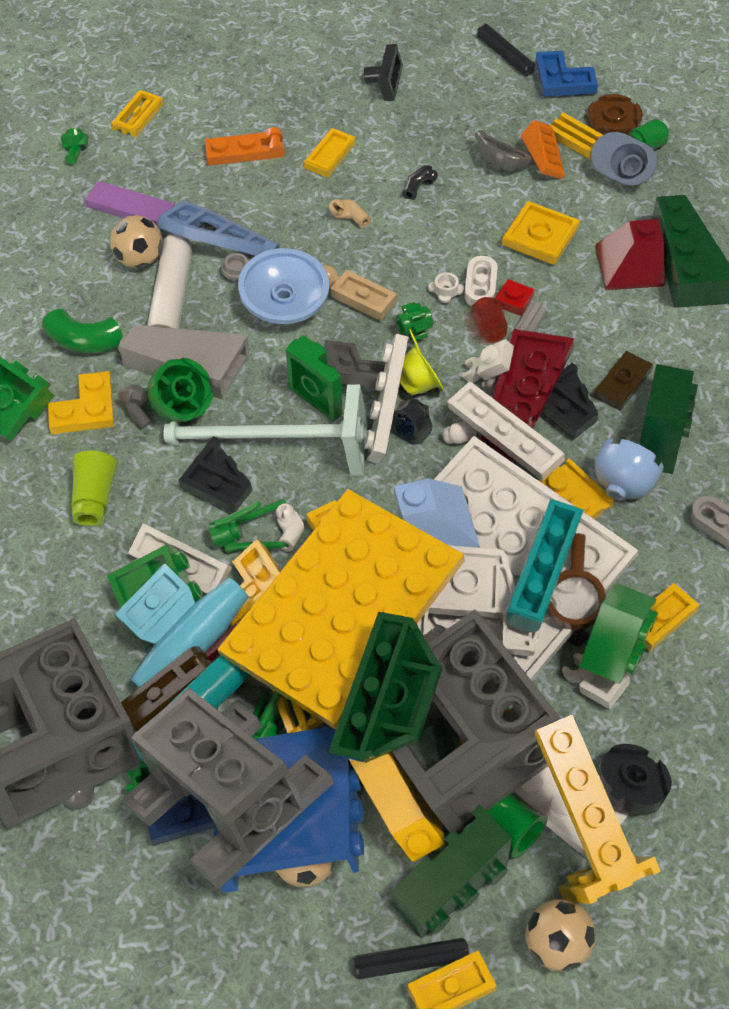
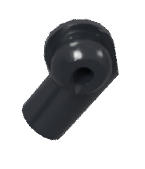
[403,165,438,200]

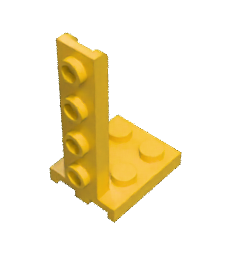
[535,715,661,904]

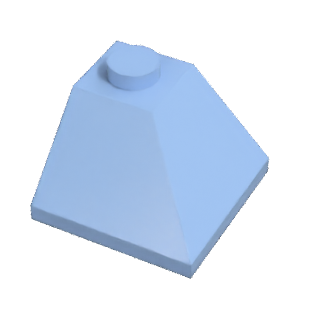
[394,478,480,548]

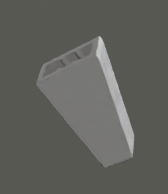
[119,325,250,400]

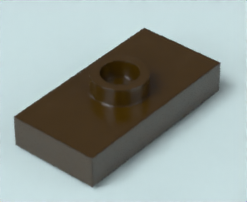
[594,351,653,411]

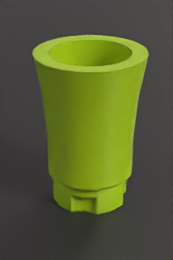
[71,450,118,527]

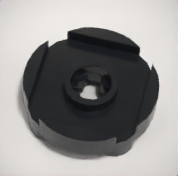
[596,744,672,814]

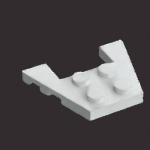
[417,545,535,656]

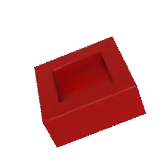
[494,279,535,316]

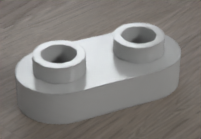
[690,496,729,548]

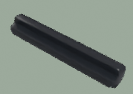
[477,24,535,76]
[353,938,469,979]

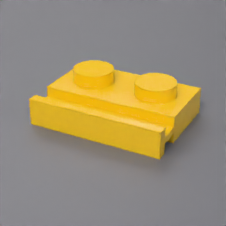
[538,458,614,520]

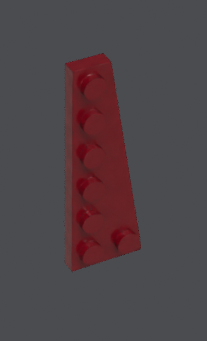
[480,329,574,464]

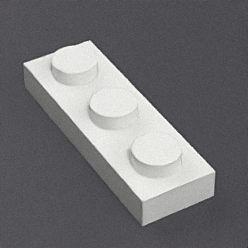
[128,523,232,593]

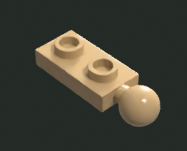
[323,265,397,321]

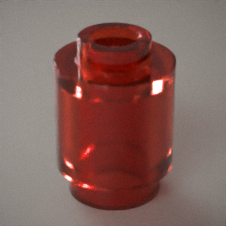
[470,297,508,343]

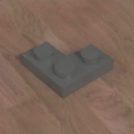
[324,340,385,390]

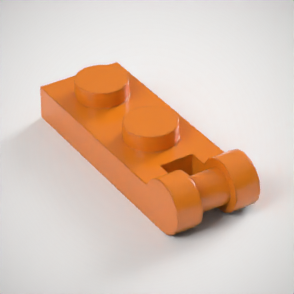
[205,127,285,166]

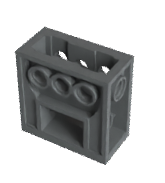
[392,609,561,833]
[0,618,142,829]

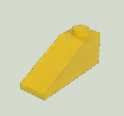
[349,752,445,862]

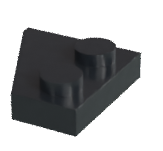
[542,362,598,439]
[178,436,252,513]

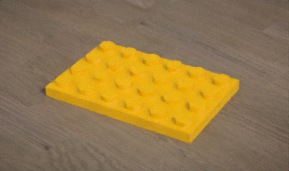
[217,489,465,729]

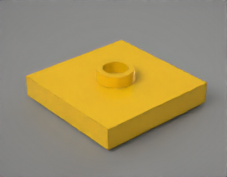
[502,201,580,265]

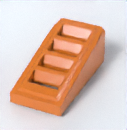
[521,120,565,179]

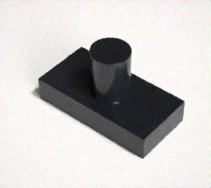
[364,44,403,101]

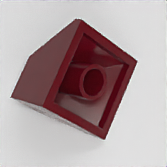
[596,219,665,291]

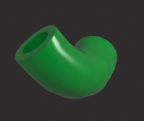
[41,309,123,354]

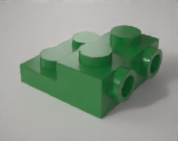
[285,335,343,421]
[0,357,54,441]
[107,545,203,638]

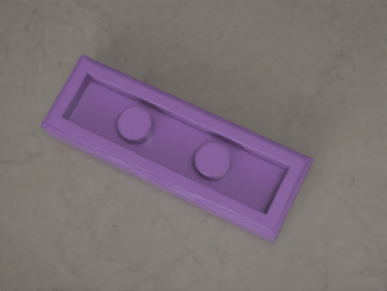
[85,181,175,230]

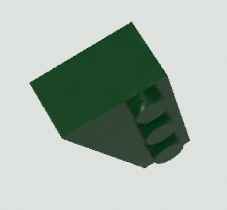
[639,364,698,474]
[391,804,512,938]

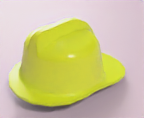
[400,329,444,395]

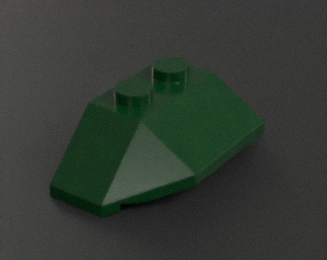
[328,611,443,763]

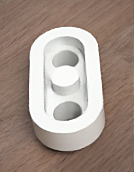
[465,256,498,308]

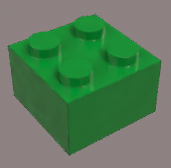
[579,584,658,684]

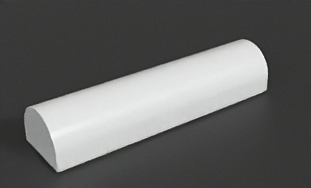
[147,235,193,329]

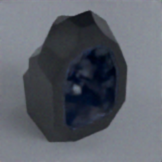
[392,399,433,445]

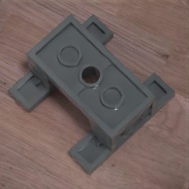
[123,688,334,890]

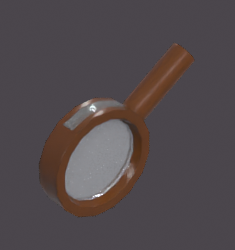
[547,533,606,630]

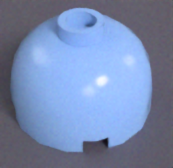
[595,438,663,501]

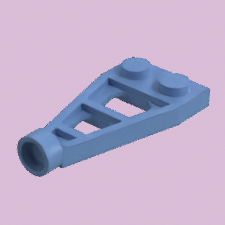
[157,201,280,256]

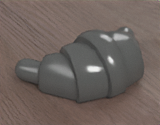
[475,130,536,172]

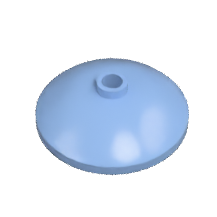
[238,248,329,324]

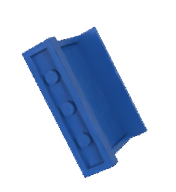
[213,726,364,893]

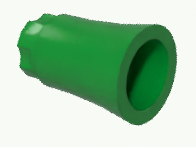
[487,794,548,858]

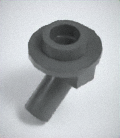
[119,385,151,429]

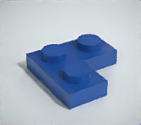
[535,50,598,97]

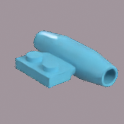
[114,564,249,688]

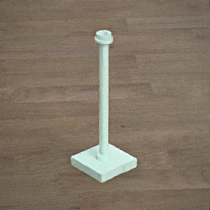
[164,384,368,476]

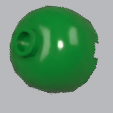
[148,358,213,423]

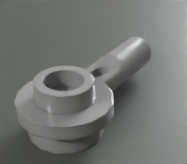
[221,253,250,281]

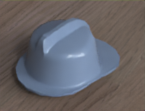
[591,132,657,186]

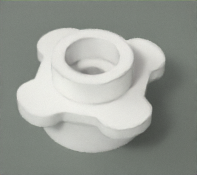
[429,272,464,303]

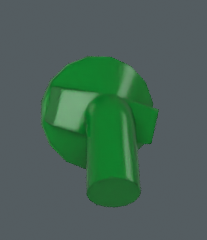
[60,128,89,165]

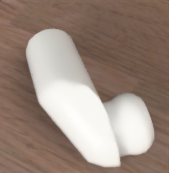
[443,420,477,444]
[276,503,304,552]

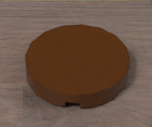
[587,94,643,135]

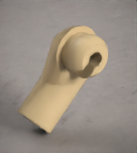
[329,199,371,228]

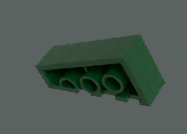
[652,195,729,308]

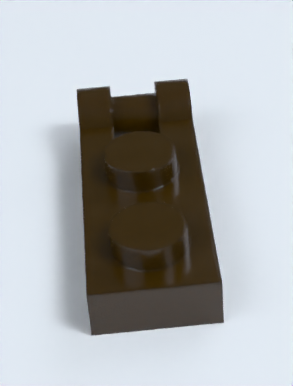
[121,646,213,731]

